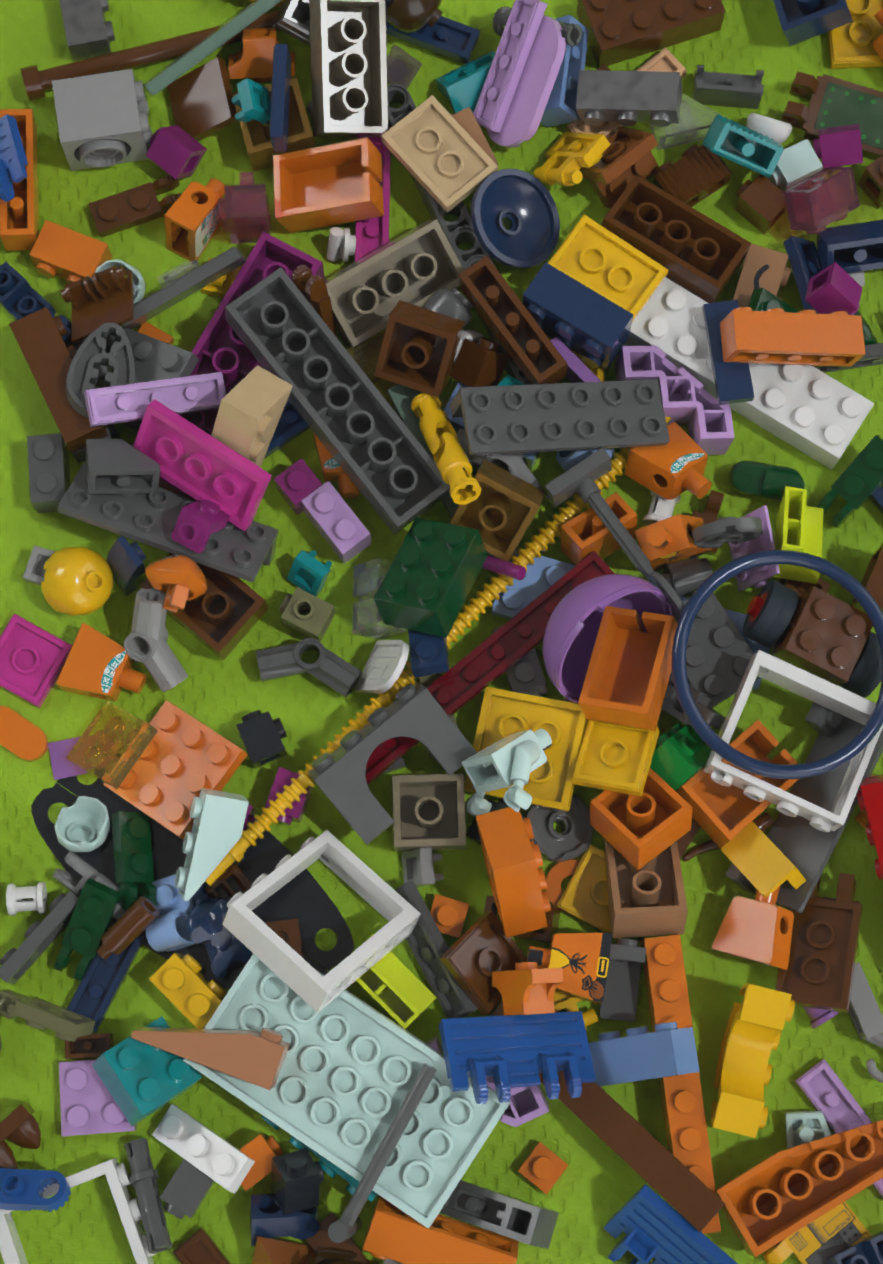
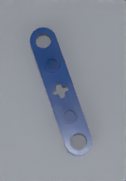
[0,1168,71,1212]

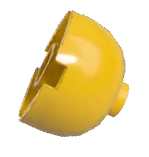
[41,547,113,616]

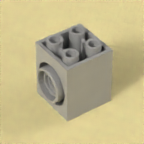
[52,69,152,171]

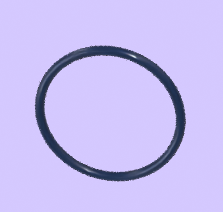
[672,550,883,779]

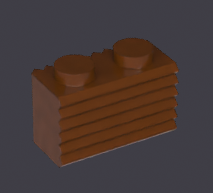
[653,144,732,207]

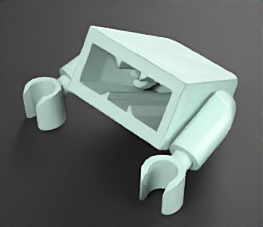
[461,728,552,817]

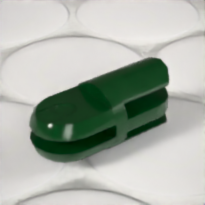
[729,461,805,501]

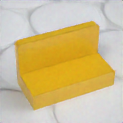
[721,821,807,897]

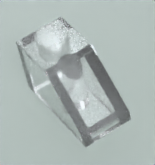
[649,93,723,150]

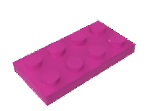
[133,399,272,531]

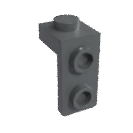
[599,938,646,1022]

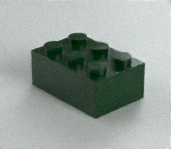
[373,518,487,638]

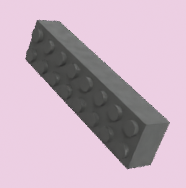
[225,267,450,535]

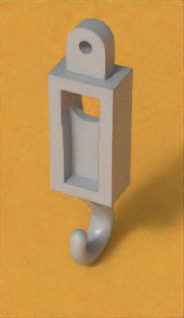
[848,962,883,1083]

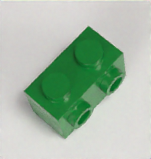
[650,723,712,791]

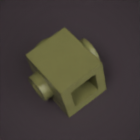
[279,587,336,642]

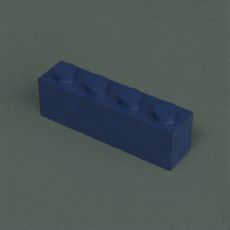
[817,220,883,273]

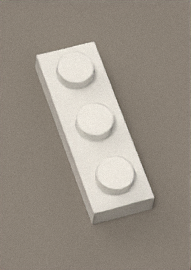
[152,1104,255,1194]

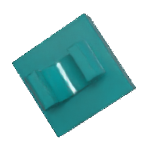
[231,78,271,124]
[286,550,332,596]

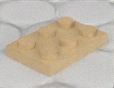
[381,95,498,213]

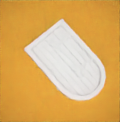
[354,640,409,694]

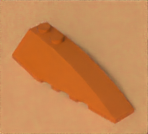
[715,1120,883,1257]

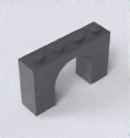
[308,683,477,845]

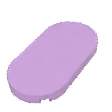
[486,15,566,148]

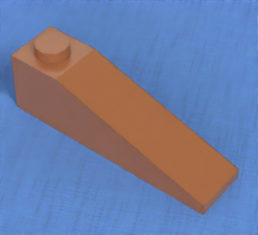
[130,1027,290,1090]

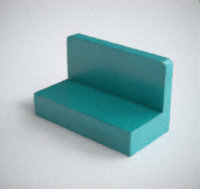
[435,51,495,114]

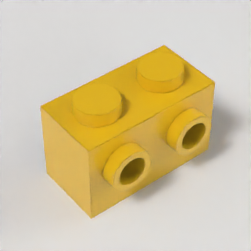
[149,953,227,1029]

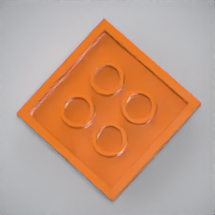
[103,700,248,841]

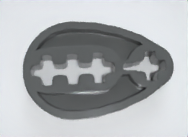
[65,323,135,418]

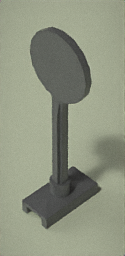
[545,447,695,632]

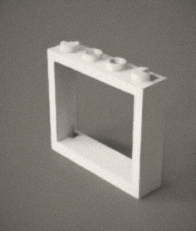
[703,650,883,832]
[222,830,421,1013]
[0,1158,156,1264]

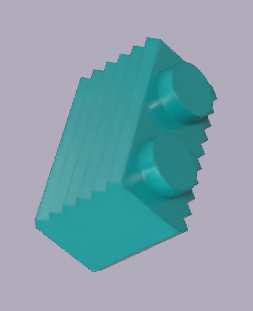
[703,114,784,178]

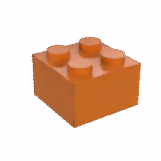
[590,768,693,870]

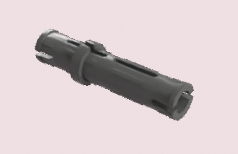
[124,1138,173,1254]

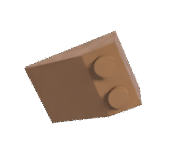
[604,838,688,938]

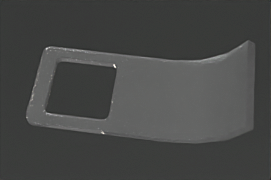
[156,260,199,289]

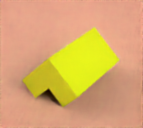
[773,486,824,584]
[355,934,437,1030]

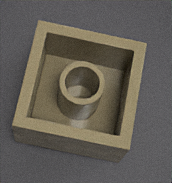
[392,774,466,851]

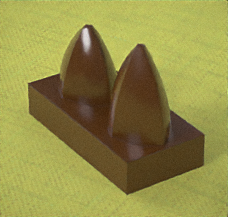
[0,1101,41,1169]

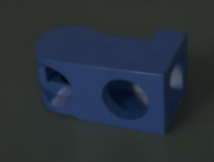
[250,1194,319,1246]

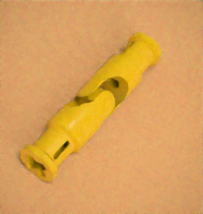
[411,392,482,505]

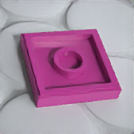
[0,613,72,708]

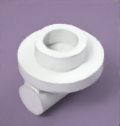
[326,227,356,262]

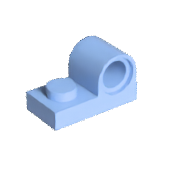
[145,874,196,952]

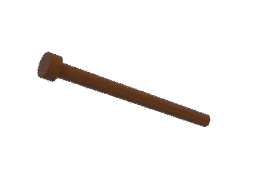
[20,11,281,101]

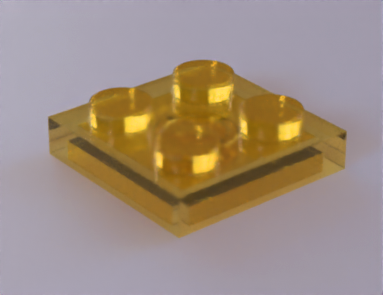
[66,701,158,789]

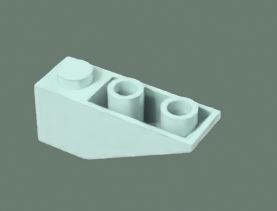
[175,788,249,901]

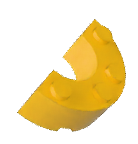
[711,983,795,1138]

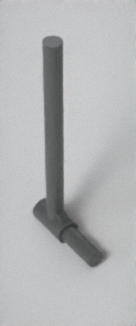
[328,1063,437,1243]

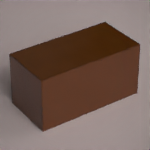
[65,1033,114,1059]

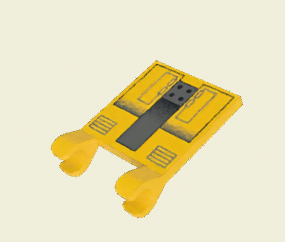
[763,1202,871,1264]

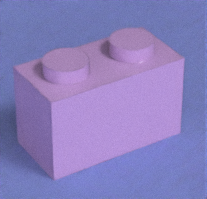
[301,480,372,564]

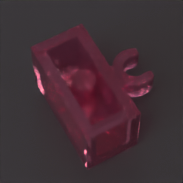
[783,167,860,234]
[219,172,271,244]

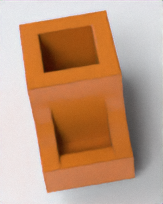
[228,27,296,82]
[491,962,563,1016]

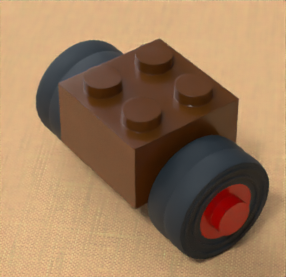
[742,580,882,698]

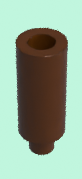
[97,897,159,959]

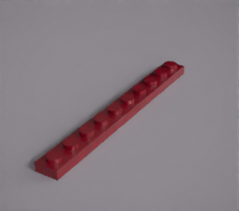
[365,551,615,785]

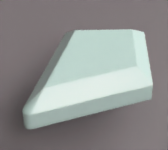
[785,1111,831,1149]

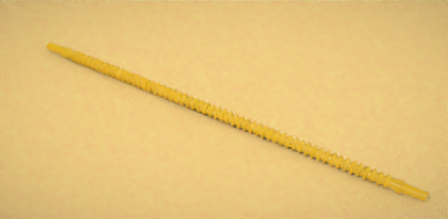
[205,417,671,886]

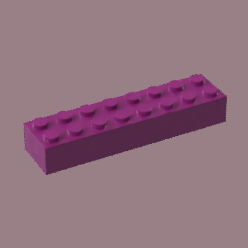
[159,231,324,499]

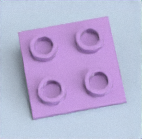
[728,505,780,592]

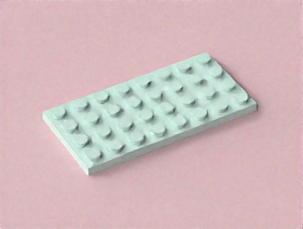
[183,954,511,1229]

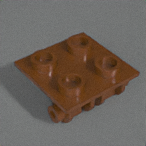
[61,265,134,343]

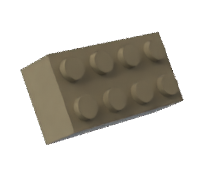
[309,0,388,137]
[324,219,464,347]

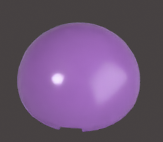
[543,574,673,704]

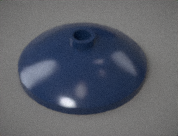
[471,169,560,269]

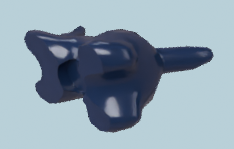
[185,885,253,979]

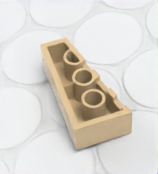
[194,365,293,500]

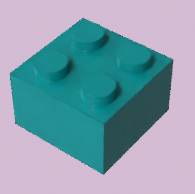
[92,1016,202,1126]

